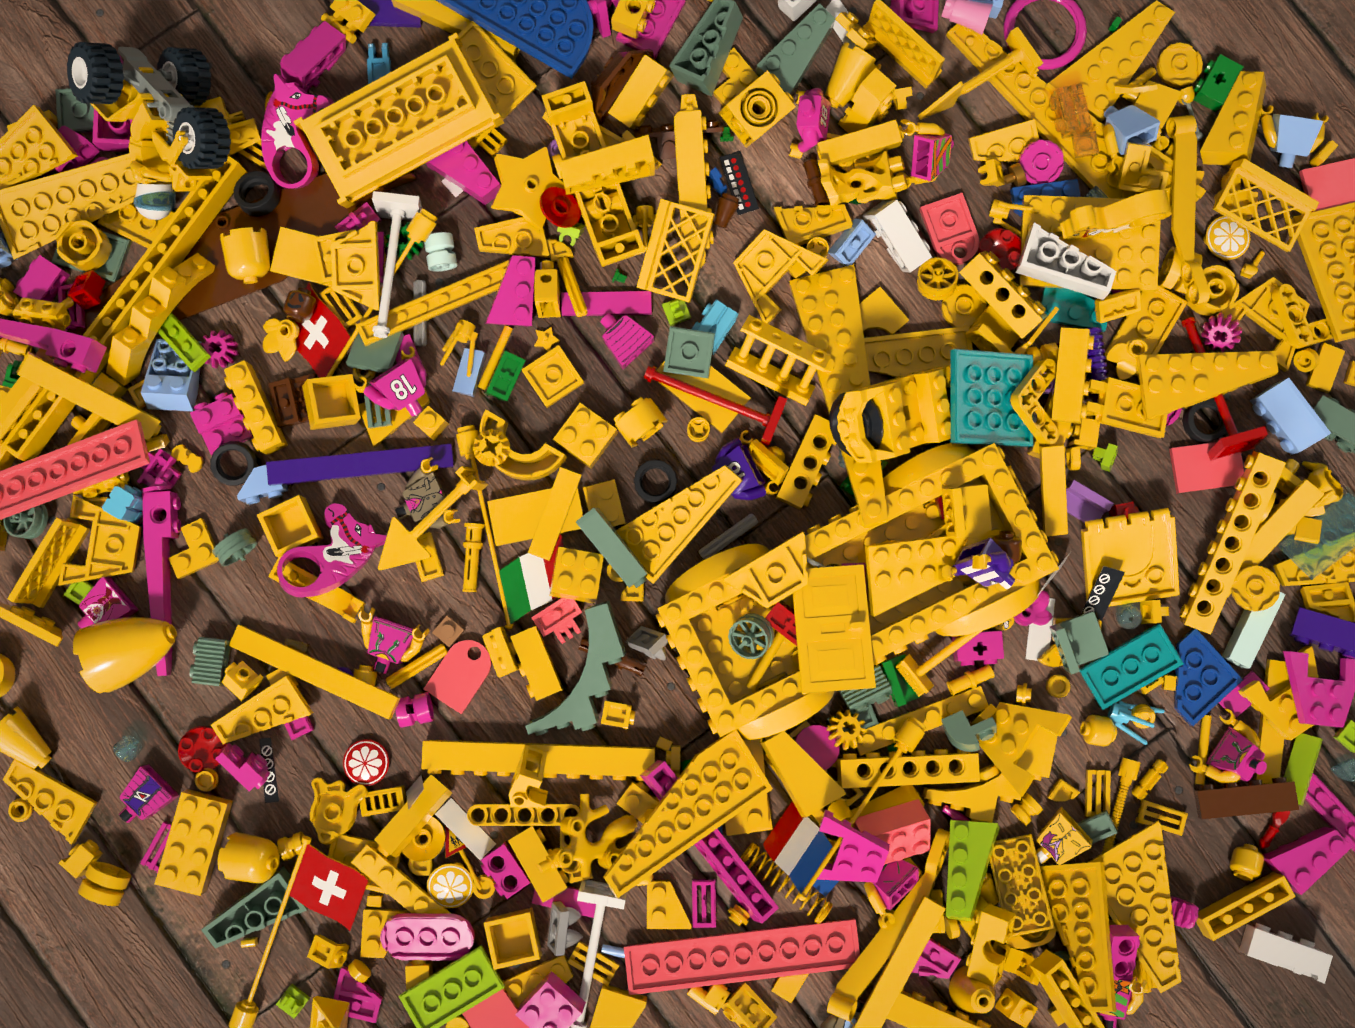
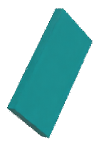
[1079,623,1184,710]

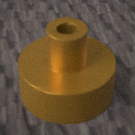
[1003,163,1027,187]

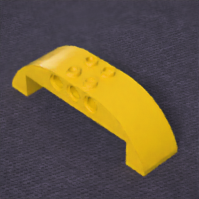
[542,81,645,267]

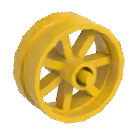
[916,257,959,301]

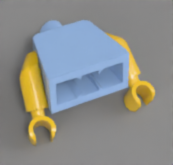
[1103,105,1169,173]
[1259,105,1329,168]

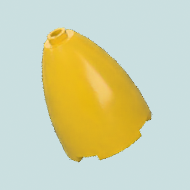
[73,617,177,693]

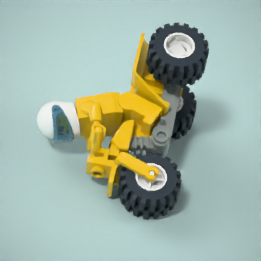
[67,42,231,220]

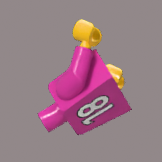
[788,88,831,159]
[354,346,426,417]

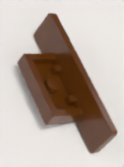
[634,120,724,159]

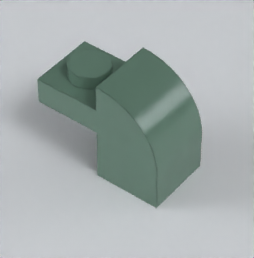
[941,710,997,752]

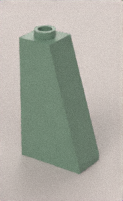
[576,507,648,588]

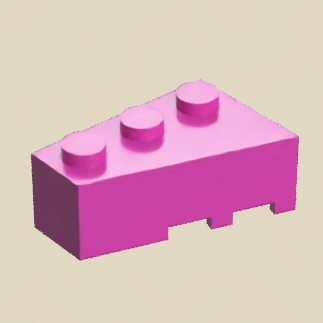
[280,21,346,93]
[484,255,535,327]
[1262,827,1352,895]

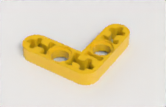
[1272,284,1333,349]
[1010,359,1059,445]

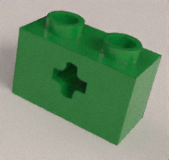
[1194,54,1244,112]

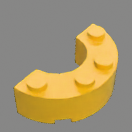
[479,409,567,480]

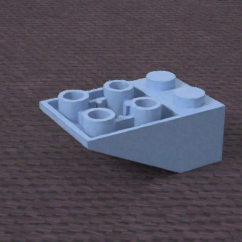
[141,339,202,412]

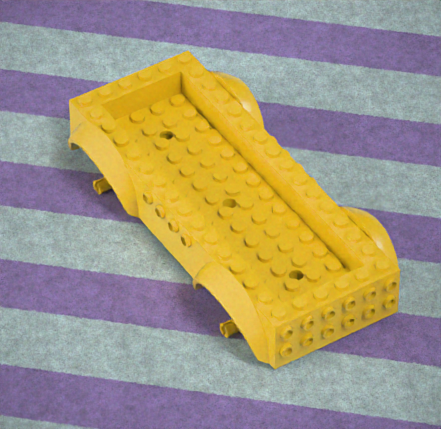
[655,443,1059,740]

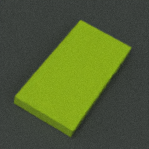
[398,945,505,1028]

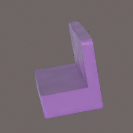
[1066,480,1114,523]

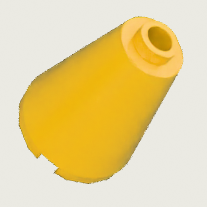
[824,42,881,109]
[0,706,52,769]
[949,965,996,1013]

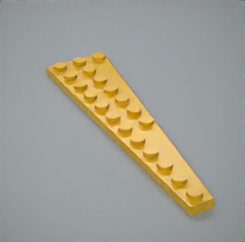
[946,24,1137,199]
[0,118,261,259]
[789,264,888,528]

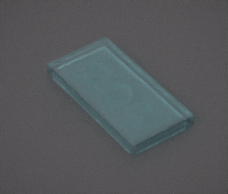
[1279,493,1355,580]

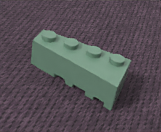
[669,0,743,97]

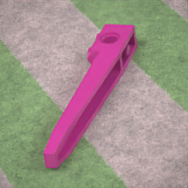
[0,319,107,373]
[142,491,181,676]

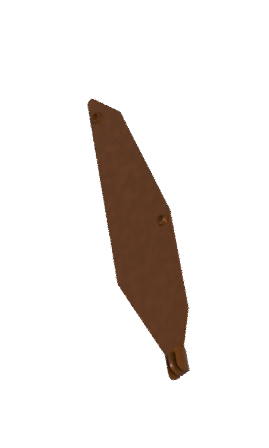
[35,170,417,367]

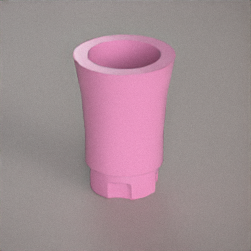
[941,0,993,35]

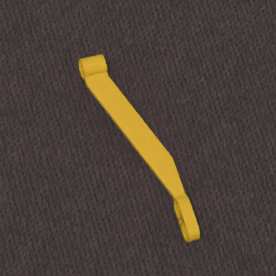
[1166,115,1210,305]
[827,828,950,1022]

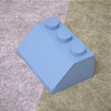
[1250,377,1331,455]

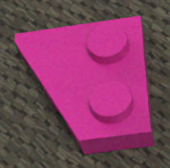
[334,966,383,1023]

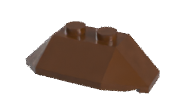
[591,49,654,125]

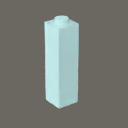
[1222,592,1286,669]

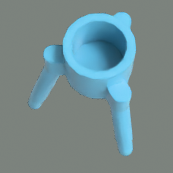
[1108,701,1165,745]

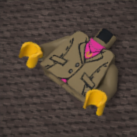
[395,457,460,529]

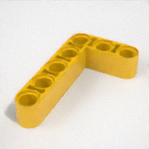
[467,804,581,874]

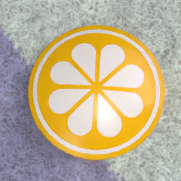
[1203,216,1250,261]
[427,862,474,908]

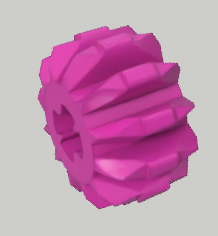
[1201,312,1243,352]
[200,330,239,369]
[1170,896,1199,929]

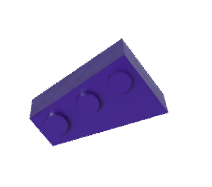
[1290,607,1355,659]

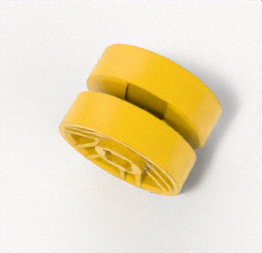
[1158,246,1202,294]
[78,861,131,906]

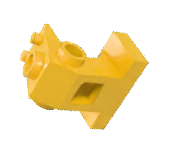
[509,745,548,809]

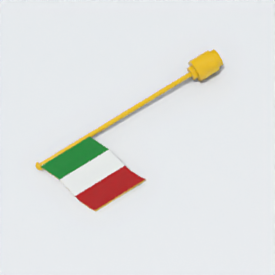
[456,425,564,629]

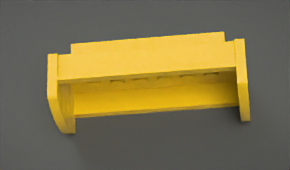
[293,33,504,208]

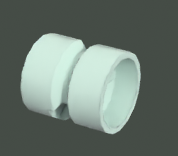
[424,232,457,272]

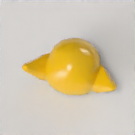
[1302,461,1343,508]

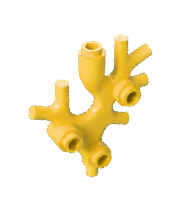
[537,794,637,878]

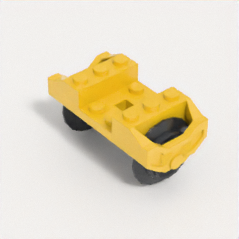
[829,366,951,463]

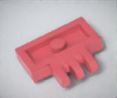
[532,598,583,644]

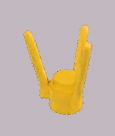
[989,199,1033,237]
[633,205,665,251]
[440,320,478,377]

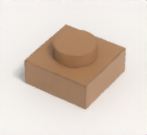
[432,615,465,647]

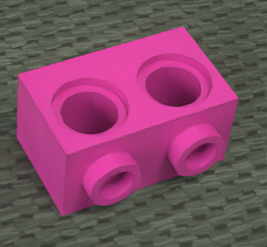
[481,841,531,899]
[1109,925,1140,980]

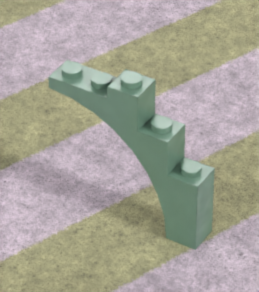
[525,601,626,736]

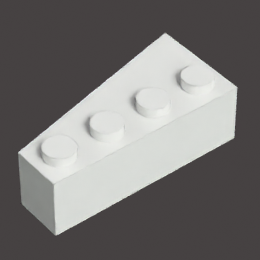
[1015,222,1117,300]

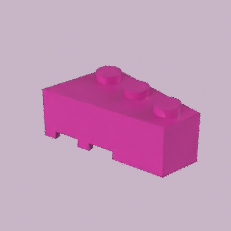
[426,141,501,205]

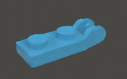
[367,43,391,84]

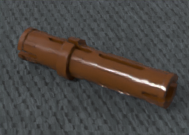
[578,636,647,676]

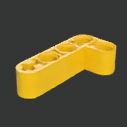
[828,785,924,828]

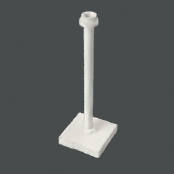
[372,191,422,338]
[571,880,627,1028]

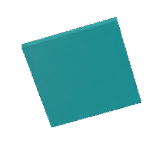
[950,349,1033,447]

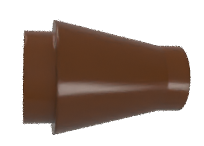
[714,193,740,228]

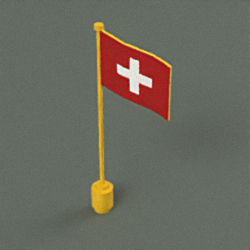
[286,208,437,378]
[229,836,368,1028]

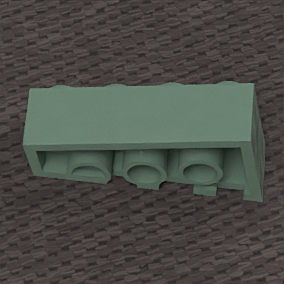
[756,3,835,96]
[1313,395,1355,454]
[201,866,308,949]

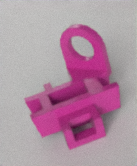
[137,449,182,492]

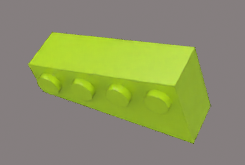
[946,820,1000,921]

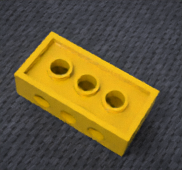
[959,251,1047,339]

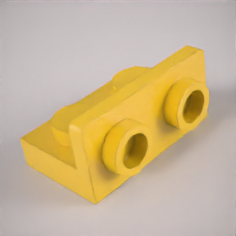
[482,627,519,677]
[616,781,660,823]
[721,983,777,1028]

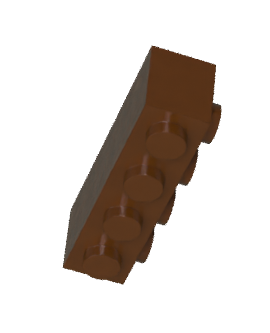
[1194,777,1299,819]

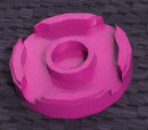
[1018,139,1064,185]
[794,725,839,770]

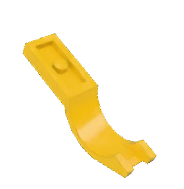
[268,557,366,624]

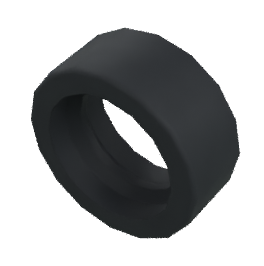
[233,171,280,217]
[1182,399,1227,443]
[210,441,257,486]
[634,459,677,504]

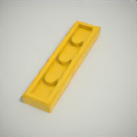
[1039,444,1068,536]
[528,467,582,561]

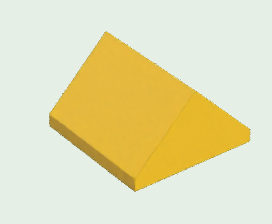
[310,996,350,1028]

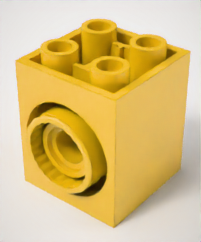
[719,70,796,148]

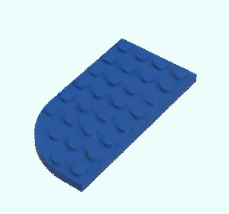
[436,0,593,79]

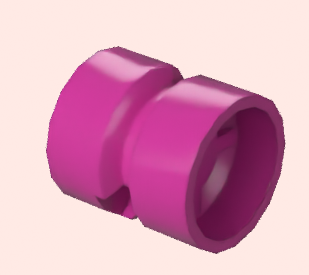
[395,692,434,728]

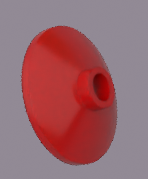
[540,187,581,228]

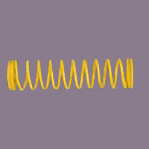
[741,842,833,924]

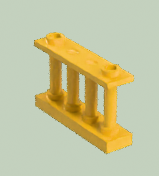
[725,315,832,406]

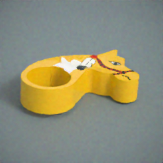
[1054,189,1172,242]

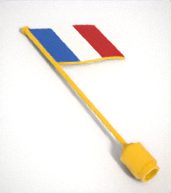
[763,717,926,901]

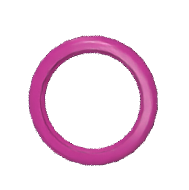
[1003,0,1087,70]

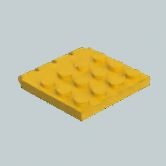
[1081,508,1180,607]

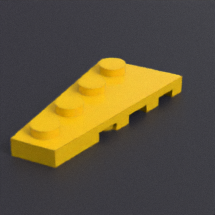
[740,738,769,834]

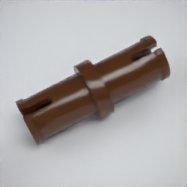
[803,159,829,207]

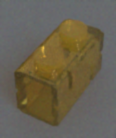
[1049,83,1093,139]

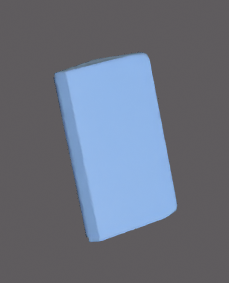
[828,218,876,266]
[452,348,486,397]

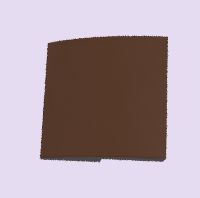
[268,373,318,428]

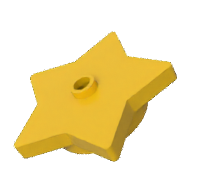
[491,147,565,231]

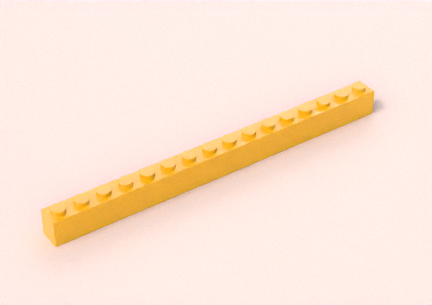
[1,156,248,462]

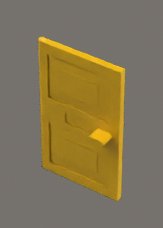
[793,564,876,695]

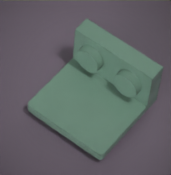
[1050,611,1109,675]

